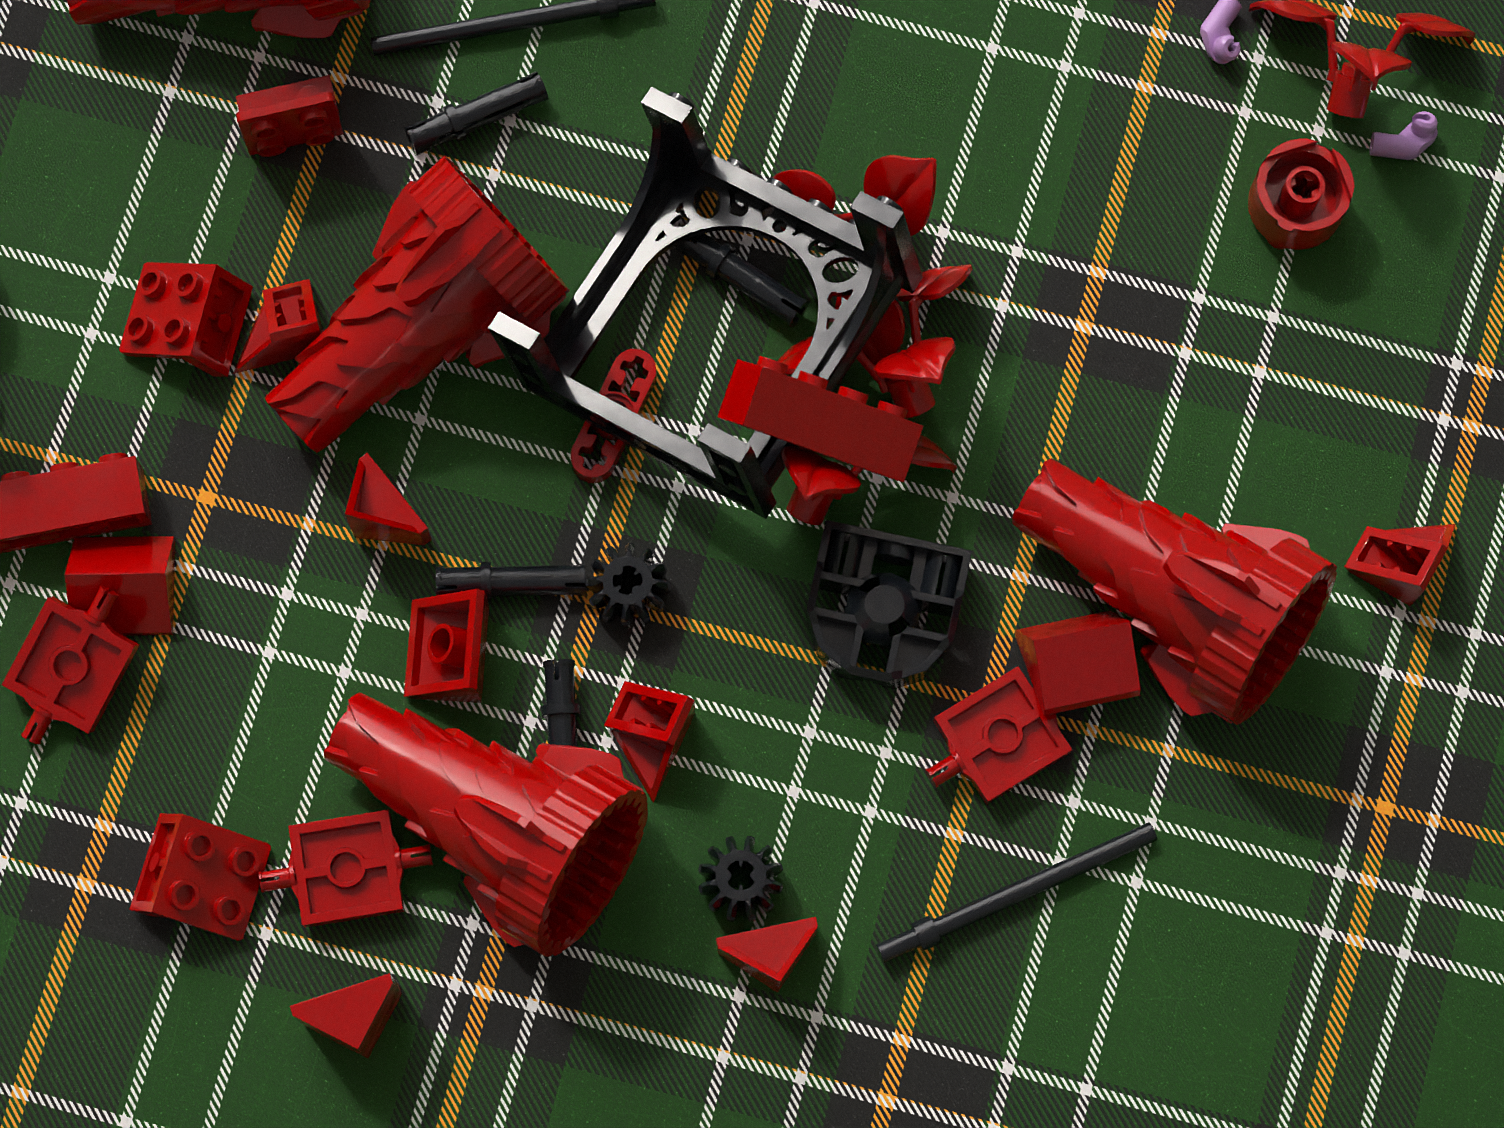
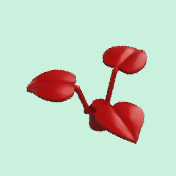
[1249,0,1476,118]
[773,155,937,365]
[778,264,973,418]
[782,435,958,525]

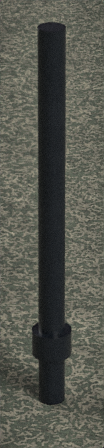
[371,0,656,56]
[876,822,1157,963]

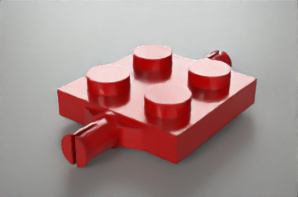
[1,585,140,745]
[925,666,1072,805]
[259,809,433,928]

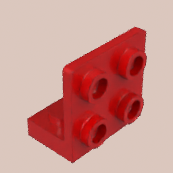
[236,75,344,157]
[119,262,253,377]
[129,813,271,940]

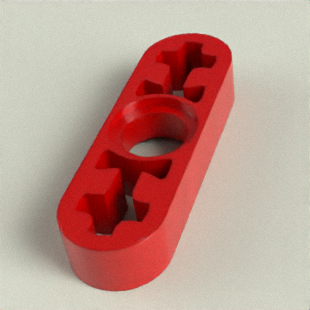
[571,349,657,483]

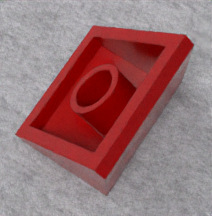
[64,536,175,635]
[404,589,489,703]
[1015,611,1141,715]
[290,973,402,1058]

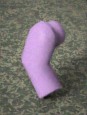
[1200,0,1242,64]
[1370,111,1438,160]

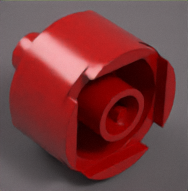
[1248,138,1354,250]

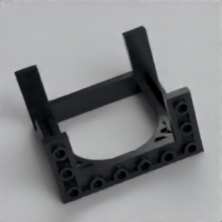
[488,87,923,519]

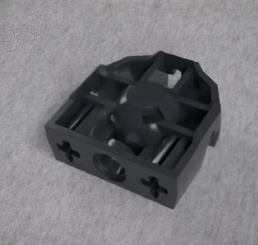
[806,520,972,689]

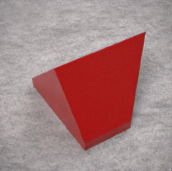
[233,279,323,374]
[345,453,432,545]
[1344,524,1456,606]
[604,681,695,803]
[716,917,818,992]

